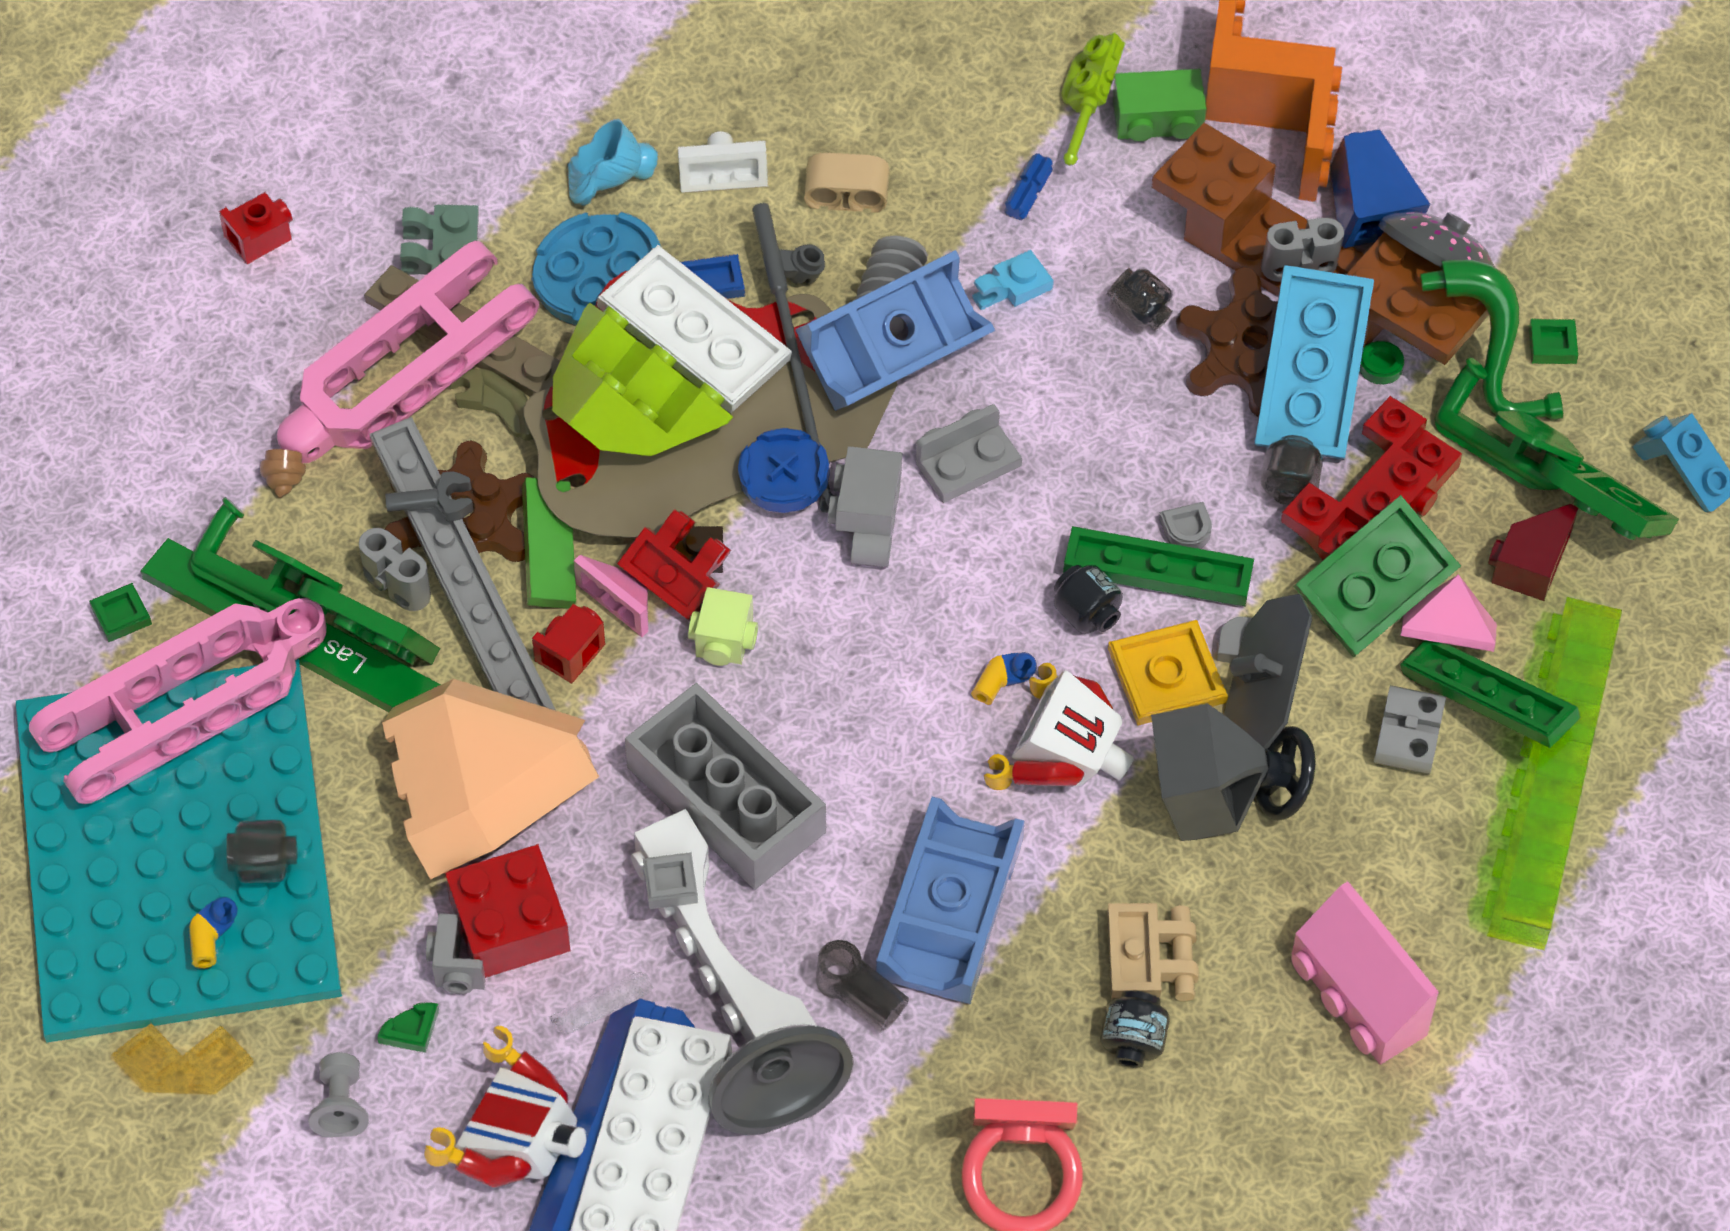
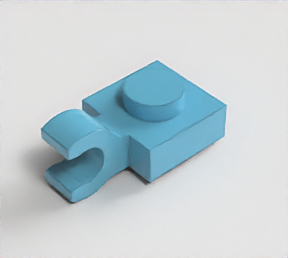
[972,250,1054,310]

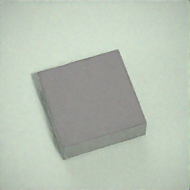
[643,852,698,909]

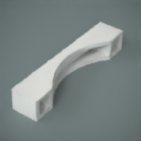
[631,809,817,1042]

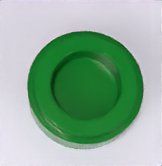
[1359,341,1405,385]

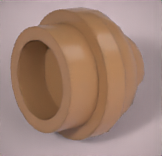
[260,449,306,498]

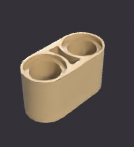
[804,153,890,213]

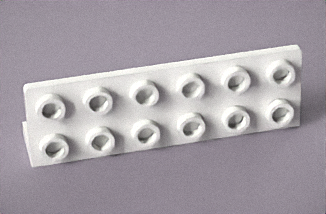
[571,1016,732,1231]

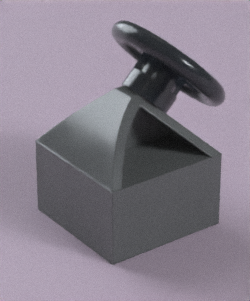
[1151,703,1316,841]

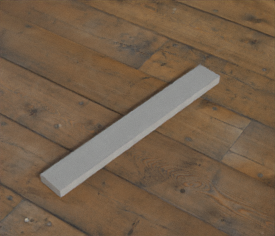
[369,417,556,711]

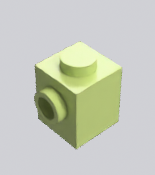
[688,587,758,666]

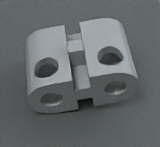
[1261,218,1344,281]
[359,528,431,611]
[1374,685,1446,774]

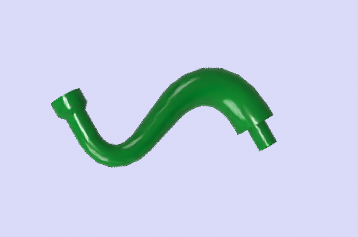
[1420,260,1564,420]

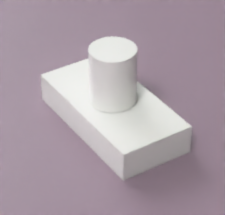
[678,132,768,193]

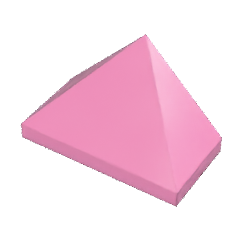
[574,555,648,637]
[1401,574,1497,652]

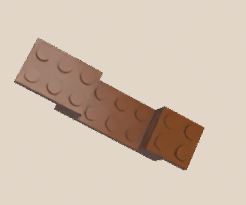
[1151,122,1489,365]

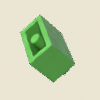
[1113,69,1207,141]

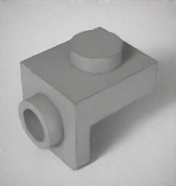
[426,914,485,994]

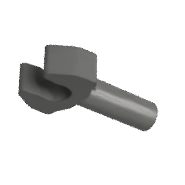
[385,471,473,521]

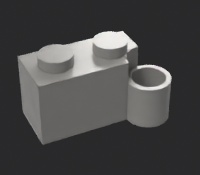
[828,446,903,568]

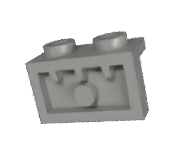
[916,404,1022,503]

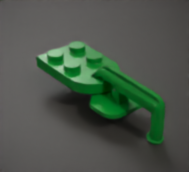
[1435,357,1679,540]
[190,497,441,665]

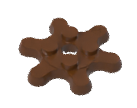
[1176,268,1278,417]
[385,440,535,562]

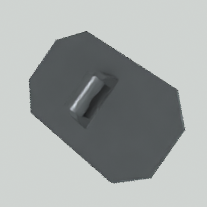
[1224,594,1312,749]

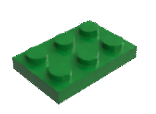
[1293,495,1461,657]

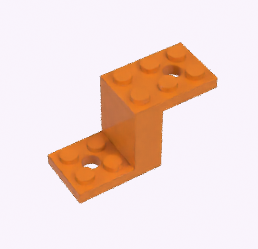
[1205,0,1342,202]

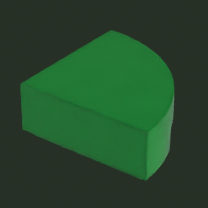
[377,1002,439,1053]

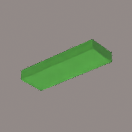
[522,477,576,609]

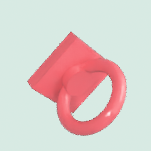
[962,1098,1083,1231]

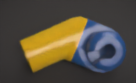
[971,652,1037,705]
[189,897,238,968]

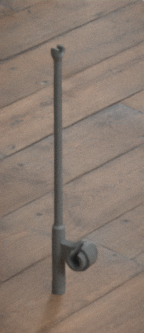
[752,203,834,513]

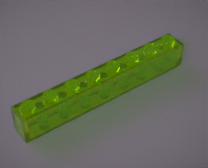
[1482,597,1622,950]

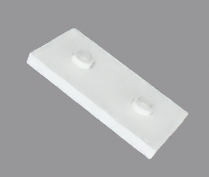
[597,245,792,413]

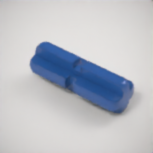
[1005,153,1053,220]

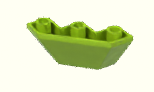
[552,302,733,456]

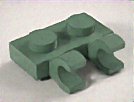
[400,205,479,275]

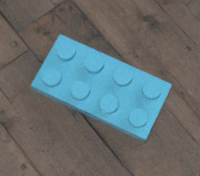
[1254,265,1374,460]

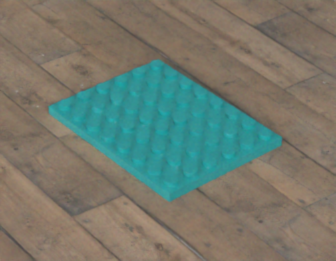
[16,659,342,1043]

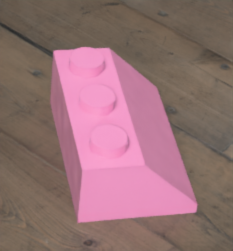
[1291,881,1439,1065]

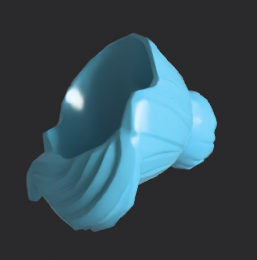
[568,119,658,206]

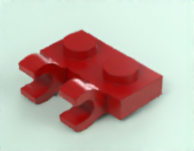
[617,509,731,621]

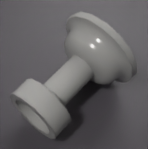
[308,1052,369,1137]

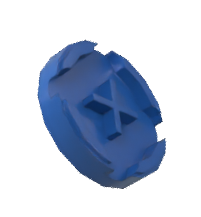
[738,428,830,513]

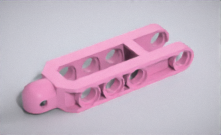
[277,241,539,463]
[29,598,327,804]

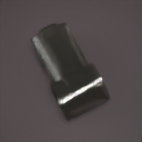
[815,940,909,1033]

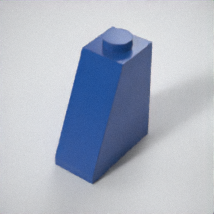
[1330,129,1431,248]

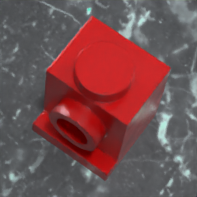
[219,192,293,264]
[532,603,606,684]

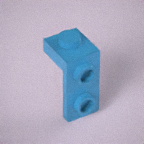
[1632,413,1730,512]

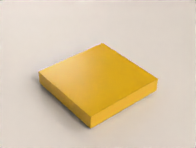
[1108,620,1228,726]

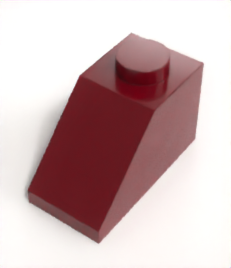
[1488,504,1579,601]

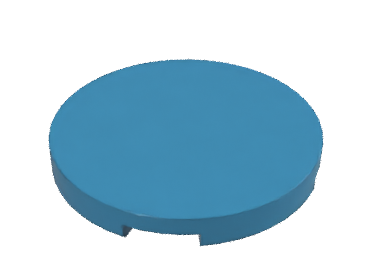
[532,212,661,325]

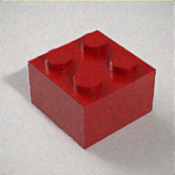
[445,844,571,978]

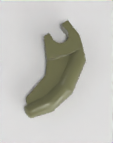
[450,369,533,441]

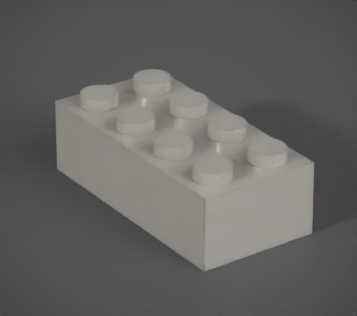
[625,682,826,890]

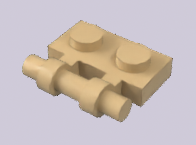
[1107,903,1199,1001]

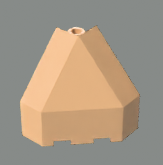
[382,679,599,879]

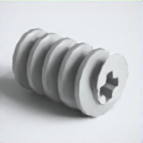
[854,235,928,336]

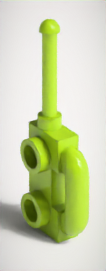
[1061,33,1125,166]

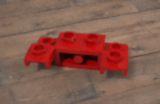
[1281,396,1462,560]

